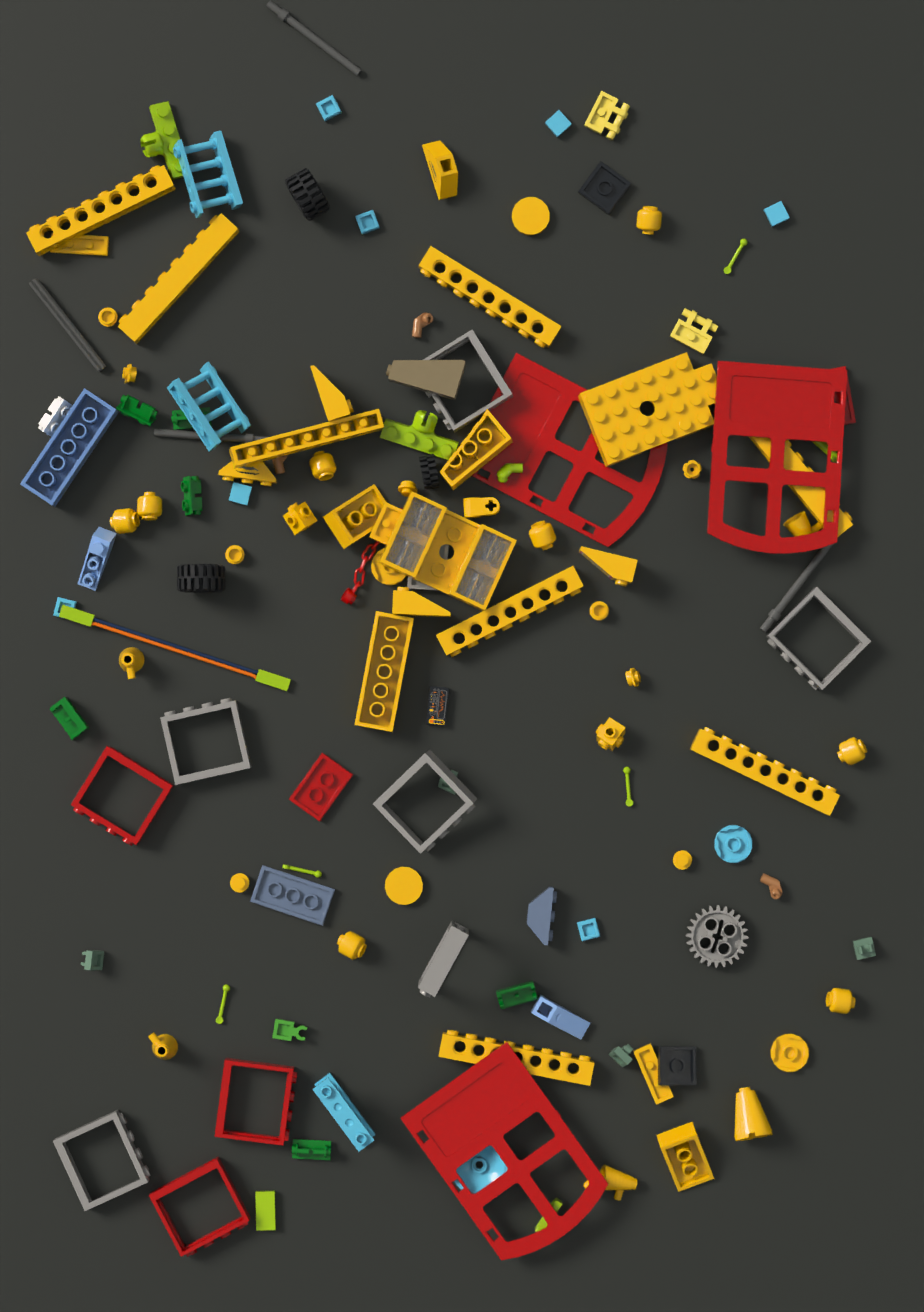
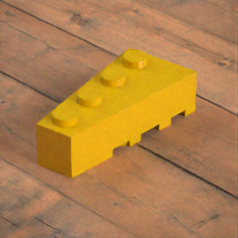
[440,409,513,490]

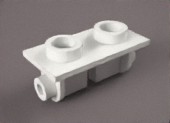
[38,396,73,437]

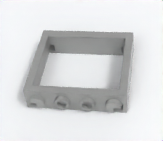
[423,330,513,433]
[766,587,871,690]
[160,698,252,785]
[373,749,477,854]
[418,920,469,998]
[53,1110,151,1211]

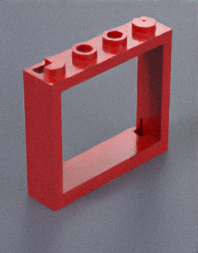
[71,746,174,846]
[215,1058,297,1146]
[149,1156,251,1257]

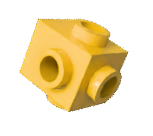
[283,502,318,535]
[596,717,625,751]

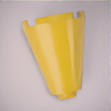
[734,1087,773,1141]

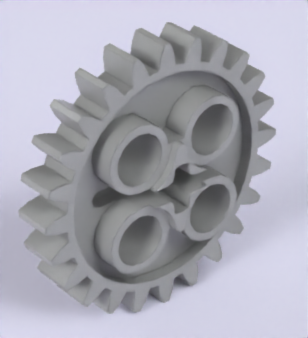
[686,905,749,968]

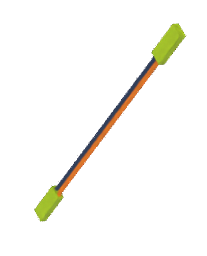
[59,605,291,691]

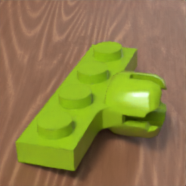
[140,101,183,180]
[380,410,459,460]

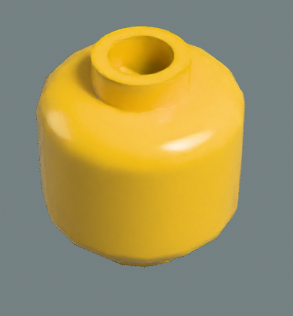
[636,206,662,234]
[309,451,336,481]
[137,492,162,521]
[110,508,140,534]
[529,520,557,550]
[837,737,867,765]
[337,931,367,960]
[826,988,856,1014]

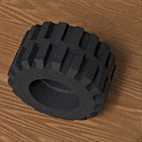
[285,168,330,221]
[177,564,225,593]

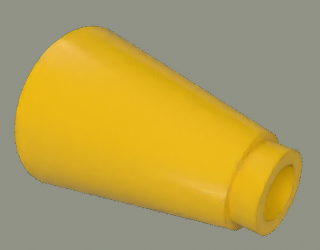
[783,511,822,537]
[119,647,144,679]
[148,1032,178,1060]
[600,1164,637,1201]

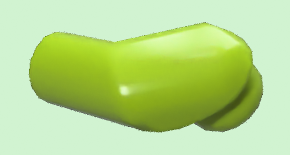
[497,463,523,483]

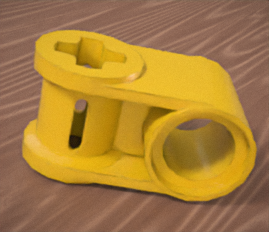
[463,497,500,518]

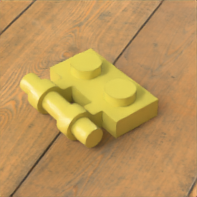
[584,91,630,140]
[670,308,718,354]

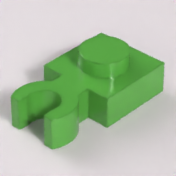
[272,1018,307,1041]

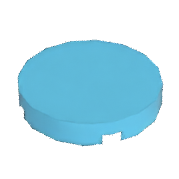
[714,825,752,863]

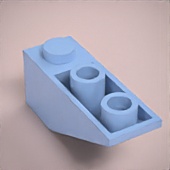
[78,527,117,591]
[531,994,590,1039]

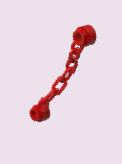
[340,508,403,605]

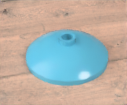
[454,1146,508,1193]

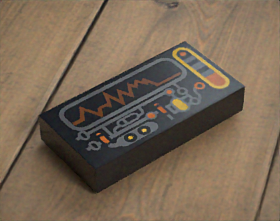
[426,686,449,726]

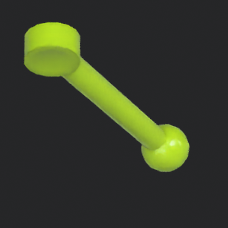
[723,239,748,274]
[623,767,633,807]
[282,864,322,878]
[216,984,230,1024]

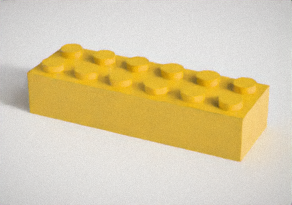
[355,611,414,732]

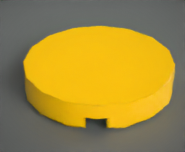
[512,197,550,235]
[371,548,406,585]
[385,867,423,905]
[770,1033,809,1072]

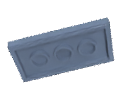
[250,865,335,926]

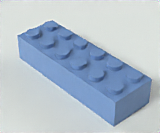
[20,388,119,507]

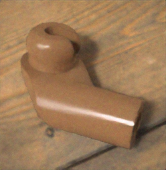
[412,312,433,338]
[272,455,288,475]
[760,873,783,900]

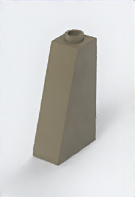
[386,360,466,400]

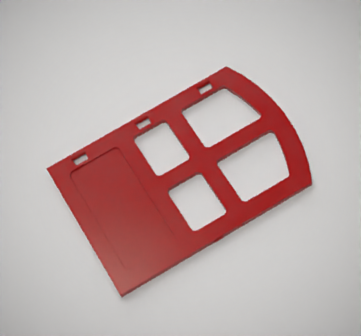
[472,353,668,547]
[707,361,847,554]
[400,1042,608,1261]

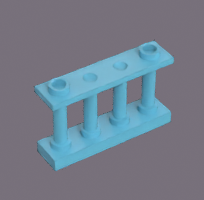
[173,130,243,218]
[167,361,251,452]
[313,1072,376,1152]

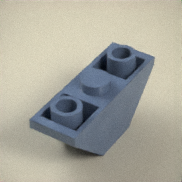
[526,886,557,945]

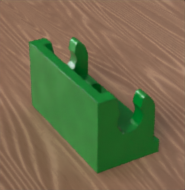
[50,697,89,740]
[496,981,538,1009]

